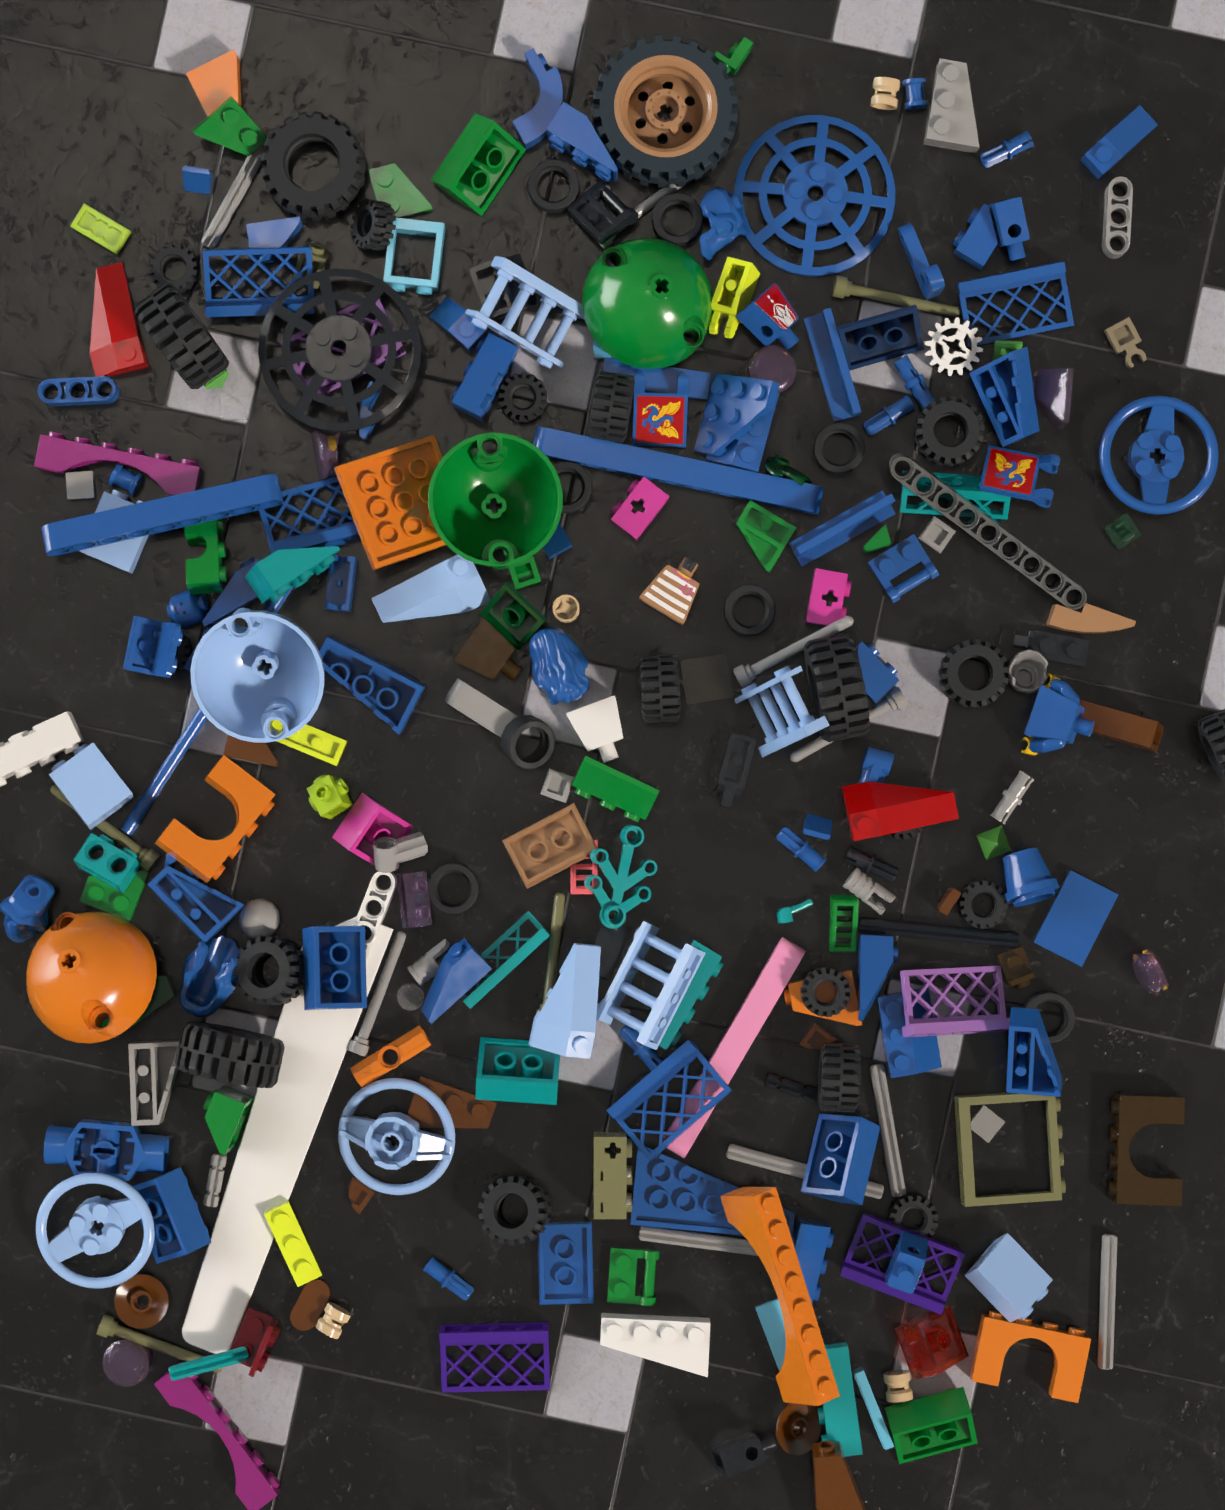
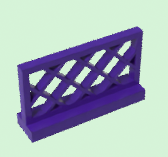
[840,1213,965,1315]
[439,1322,550,1393]

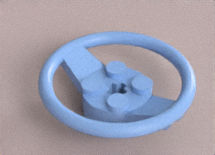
[338,1078,455,1195]
[36,1173,155,1289]

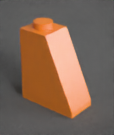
[186,49,241,117]
[783,970,862,1026]

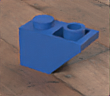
[953,204,998,270]
[856,642,900,704]

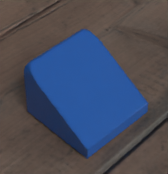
[183,166,213,194]
[543,523,573,560]
[802,814,832,840]

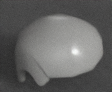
[1007,649,1048,694]
[239,898,280,941]

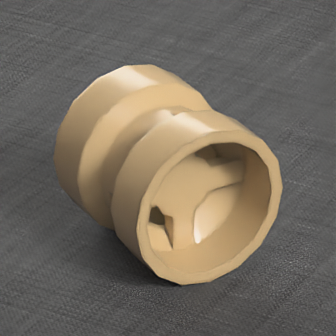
[870,77,900,110]
[552,594,580,623]
[315,1302,351,1339]
[883,1370,913,1402]

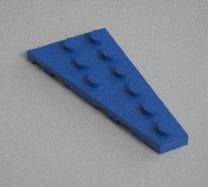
[630,1146,795,1238]

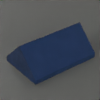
[837,304,924,371]

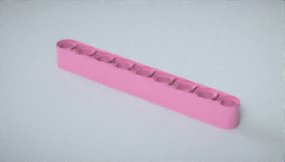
[664,937,806,1158]

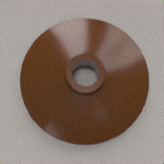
[114,1274,169,1329]
[776,1403,821,1456]

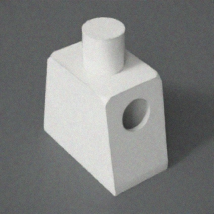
[566,695,623,763]

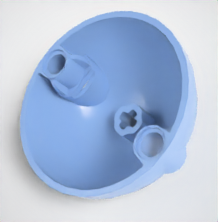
[190,608,325,743]

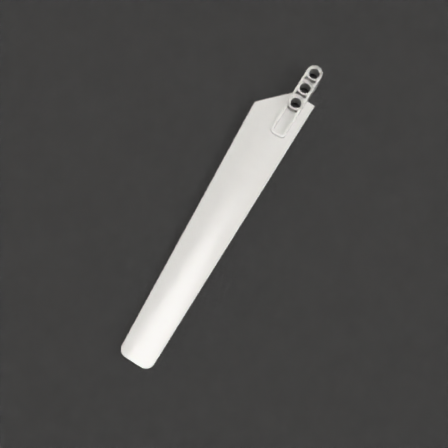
[182,871,398,1354]

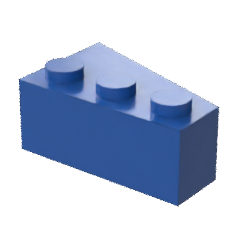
[147,865,244,944]
[1006,1007,1062,1097]

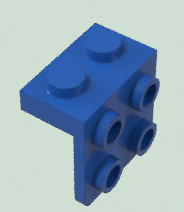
[123,616,183,678]

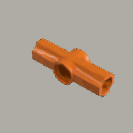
[350,1025,432,1088]

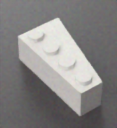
[0,711,85,787]
[600,1313,710,1377]

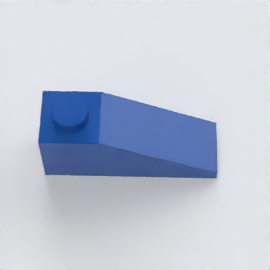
[1080,105,1158,180]
[202,557,261,628]
[858,935,898,1021]
[421,938,492,1024]

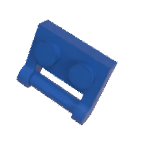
[868,534,939,604]

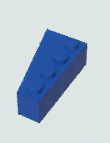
[319,635,427,735]

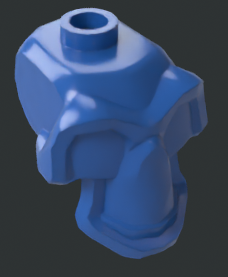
[700,187,747,260]
[0,875,55,943]

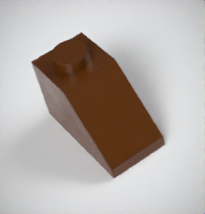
[223,735,280,767]

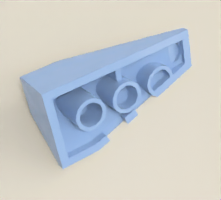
[371,555,491,623]
[529,943,601,1059]

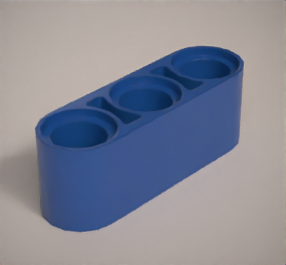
[37,376,120,406]

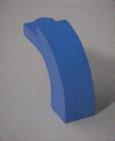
[512,48,563,150]

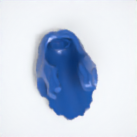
[529,626,590,705]
[179,936,241,1017]

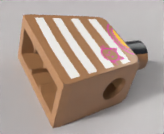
[639,557,700,626]

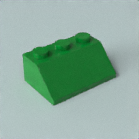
[431,113,526,216]
[572,756,660,822]
[203,1085,254,1155]
[885,1387,977,1464]

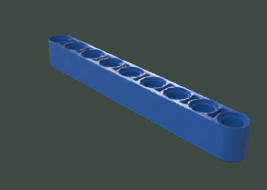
[41,474,283,556]

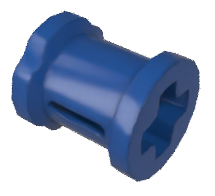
[902,78,928,110]
[108,463,144,496]

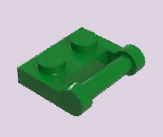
[607,1247,659,1306]

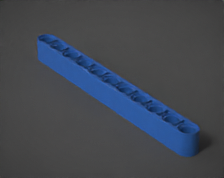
[533,426,824,515]

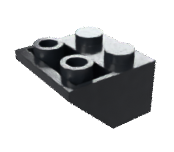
[469,254,540,322]

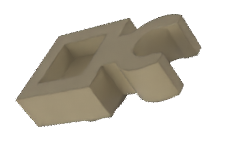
[1104,317,1147,369]

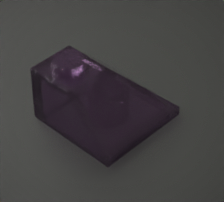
[1032,368,1074,429]

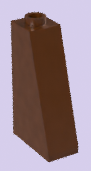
[1080,700,1165,753]
[812,1440,866,1510]

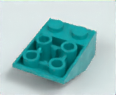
[244,546,340,604]

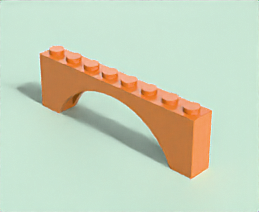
[720,1187,840,1406]

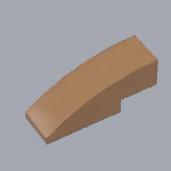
[1045,603,1136,633]

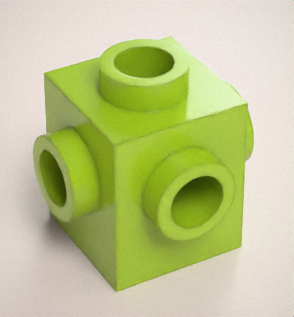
[306,775,353,820]

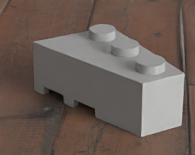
[923,58,980,154]
[128,1040,179,1126]

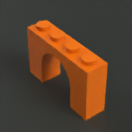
[155,755,276,883]
[969,1310,1091,1403]

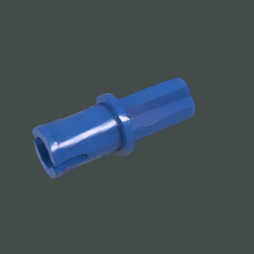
[980,131,1034,168]
[863,395,915,436]
[776,827,826,872]
[619,1025,664,1071]
[423,1257,474,1301]

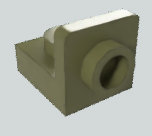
[293,243,331,289]

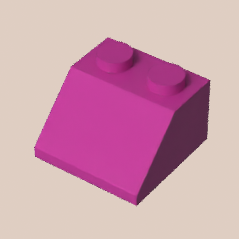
[332,793,414,866]

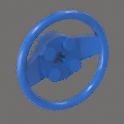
[1099,396,1219,515]

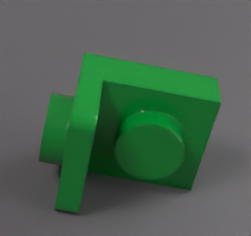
[714,37,753,75]

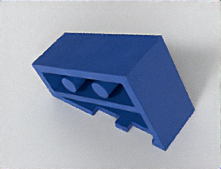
[451,333,519,422]
[969,347,1040,447]

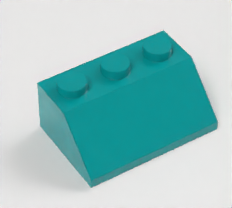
[475,1037,560,1105]

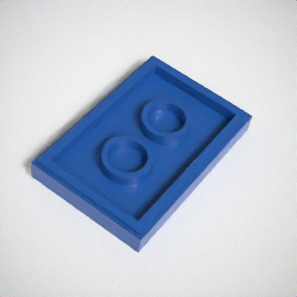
[1033,870,1118,967]
[538,1221,594,1305]

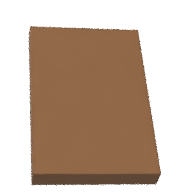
[502,803,597,889]

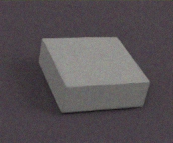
[65,471,96,500]
[918,516,956,554]
[540,769,575,803]
[971,1104,1005,1143]

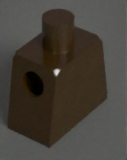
[454,618,522,680]

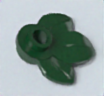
[765,455,812,486]

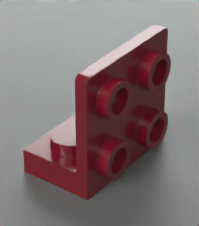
[231,1306,281,1377]

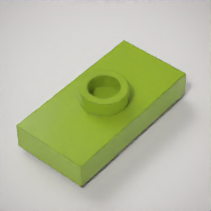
[70,204,131,255]

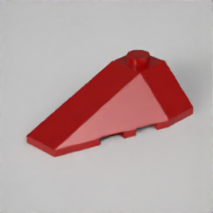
[90,262,149,377]
[842,781,959,841]

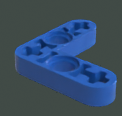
[897,223,945,300]

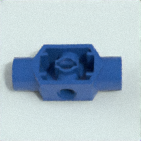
[44,1119,169,1181]

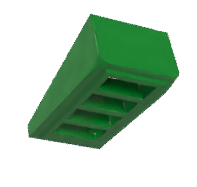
[829,895,859,953]

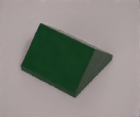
[480,581,547,651]

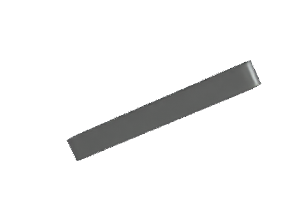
[889,453,1087,610]

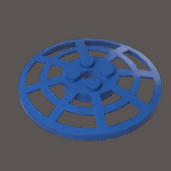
[734,115,895,277]

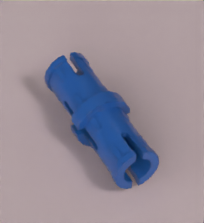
[892,355,936,409]

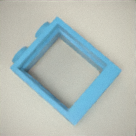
[383,218,446,295]

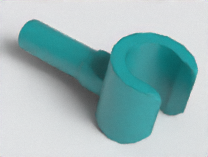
[777,899,813,923]

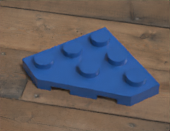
[694,373,779,457]

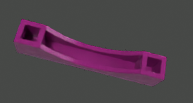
[34,431,203,496]
[154,1361,280,1510]

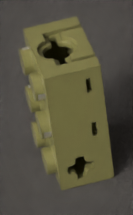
[594,1132,632,1219]

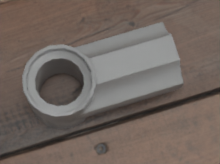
[373,832,428,873]

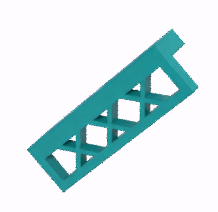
[900,471,1011,520]
[461,911,550,1009]

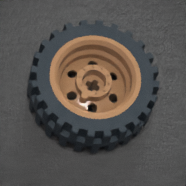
[593,34,739,189]

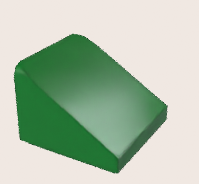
[862,524,891,553]

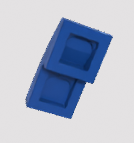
[359,381,382,442]

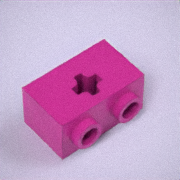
[610,477,670,541]
[805,568,852,627]

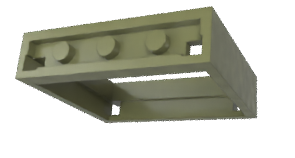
[954,1092,1066,1207]

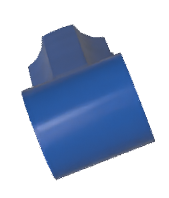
[858,745,894,783]

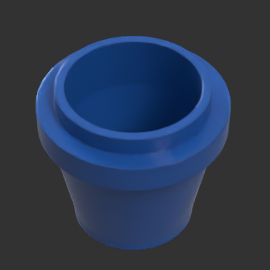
[1003,848,1059,907]

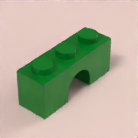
[184,518,227,595]

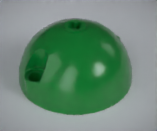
[582,238,713,369]
[428,433,563,570]

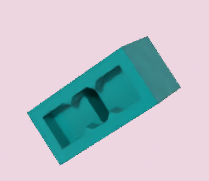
[74,833,141,893]

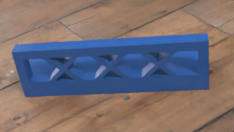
[803,308,861,423]

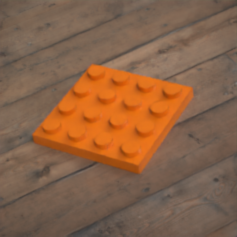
[334,435,446,571]

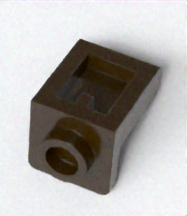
[996,946,1036,989]

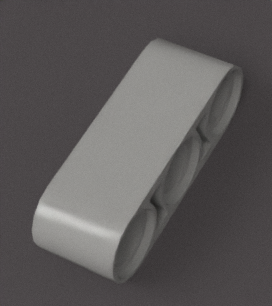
[1102,176,1133,259]
[443,678,518,737]

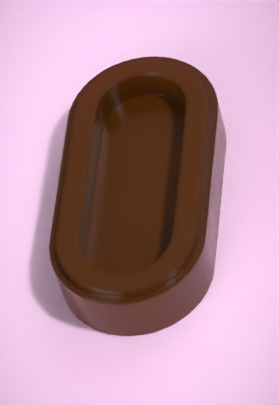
[290,1278,331,1331]

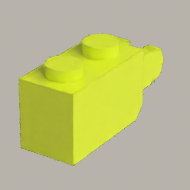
[709,257,760,339]

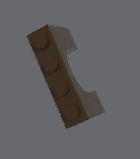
[1108,1093,1185,1206]

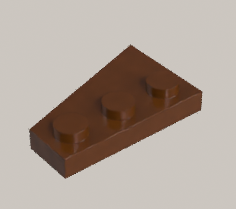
[407,1076,497,1129]

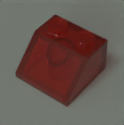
[894,1305,969,1380]

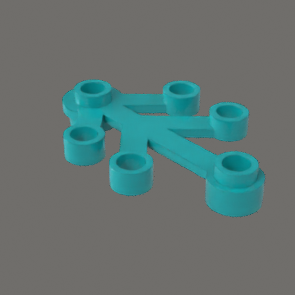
[584,825,657,929]

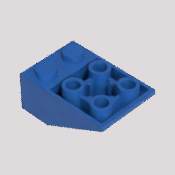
[546,102,618,182]

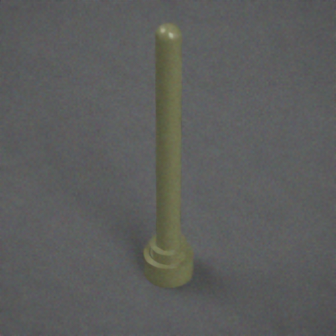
[832,275,961,317]
[50,785,161,872]
[536,892,565,1013]
[97,1314,223,1373]

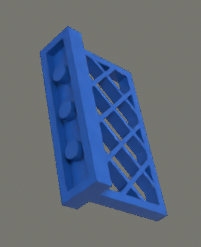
[202,246,316,317]
[955,261,1074,347]
[258,477,361,554]
[788,490,896,567]
[606,1040,733,1161]

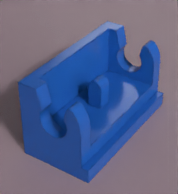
[324,555,357,612]

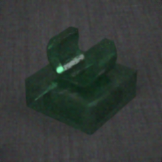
[1103,513,1141,551]

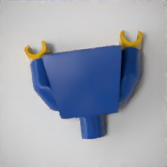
[1021,673,1094,756]

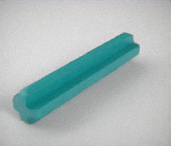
[168,1346,249,1381]

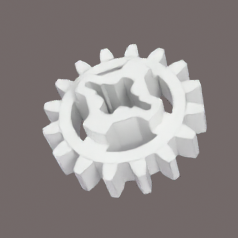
[924,317,983,376]

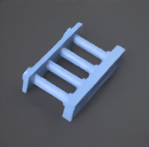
[465,256,585,369]
[734,665,830,757]
[596,921,706,1050]

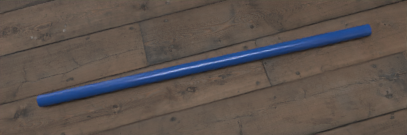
[120,512,338,836]

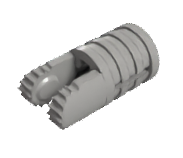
[843,867,896,915]
[407,939,450,987]

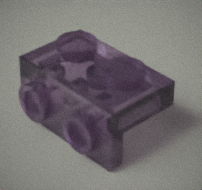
[396,871,432,928]

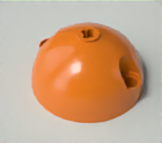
[26,912,157,1043]

